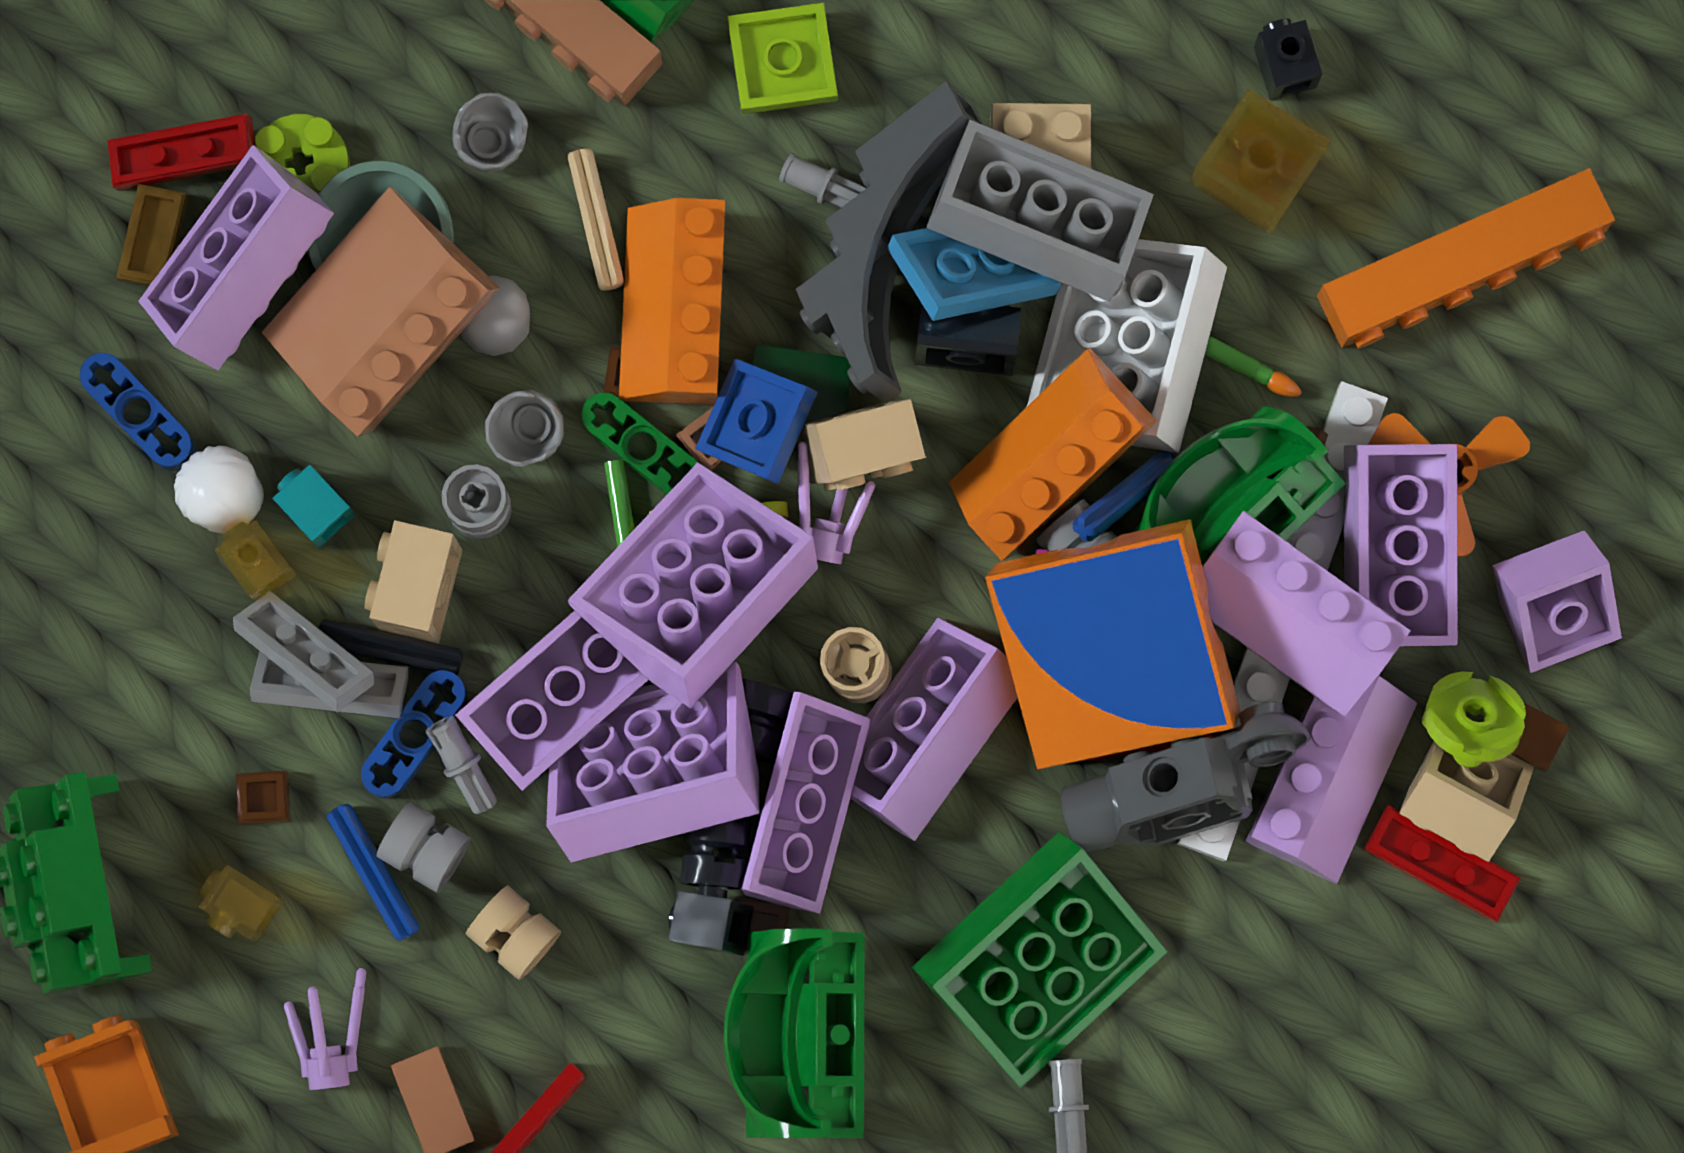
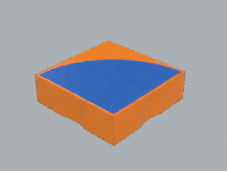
[985,519,1241,770]

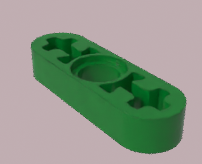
[582,393,698,496]

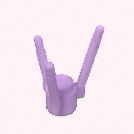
[798,441,875,564]
[284,968,366,1090]

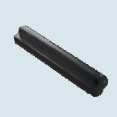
[318,619,463,675]

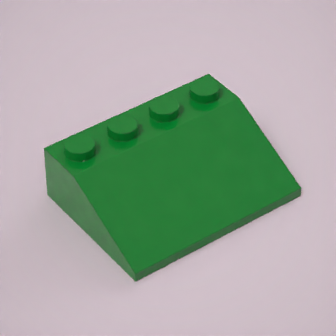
[911,831,1168,1089]

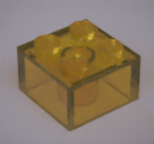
[1190,88,1331,236]

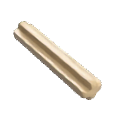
[568,148,624,291]

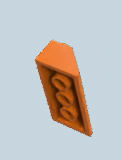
[619,198,725,405]
[949,348,1157,561]

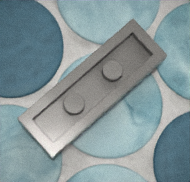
[233,591,374,713]
[250,651,408,718]

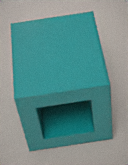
[272,465,356,549]

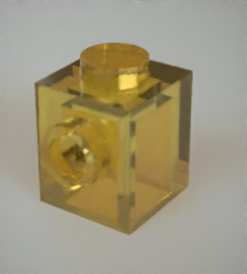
[215,520,297,602]
[199,865,284,942]

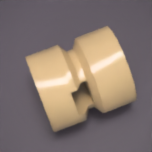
[820,627,892,703]
[465,885,562,981]

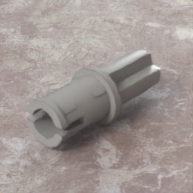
[779,153,866,208]
[425,716,497,814]
[1049,1059,1089,1153]

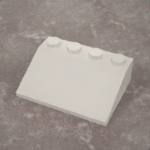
[1027,239,1227,453]

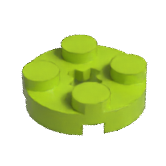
[255,114,350,195]
[1422,671,1526,768]

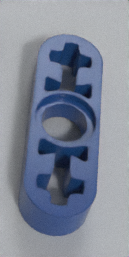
[80,353,195,471]
[361,670,468,799]

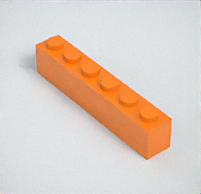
[1317,168,1615,349]

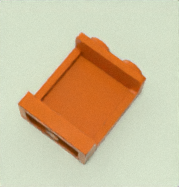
[34,1015,179,1153]

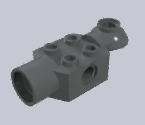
[1061,702,1311,854]

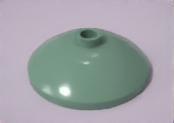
[308,161,453,270]

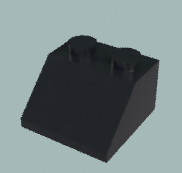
[915,304,1021,376]

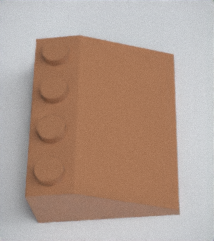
[262,187,501,437]

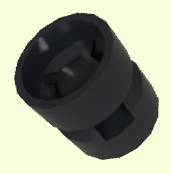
[742,679,793,764]
[680,817,752,890]

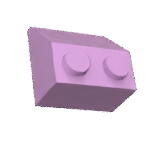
[1492,531,1622,673]

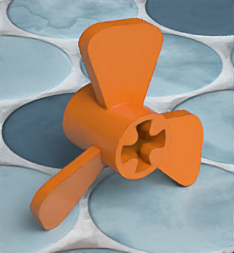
[1368,413,1530,557]

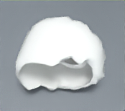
[174,445,264,534]

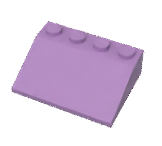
[568,463,818,708]
[546,662,759,862]

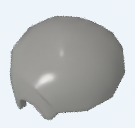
[452,93,528,172]
[460,275,530,356]
[485,390,565,467]

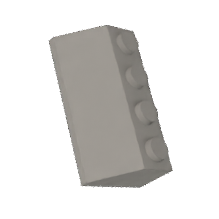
[926,120,1154,302]

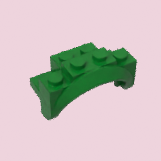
[1131,406,1346,566]
[0,771,152,995]
[724,929,865,1138]

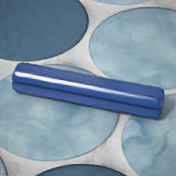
[1072,451,1174,542]
[327,803,419,941]

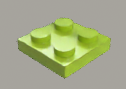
[727,3,838,115]

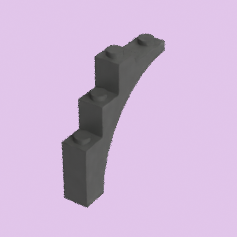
[795,81,983,404]

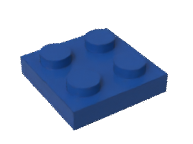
[695,358,818,484]

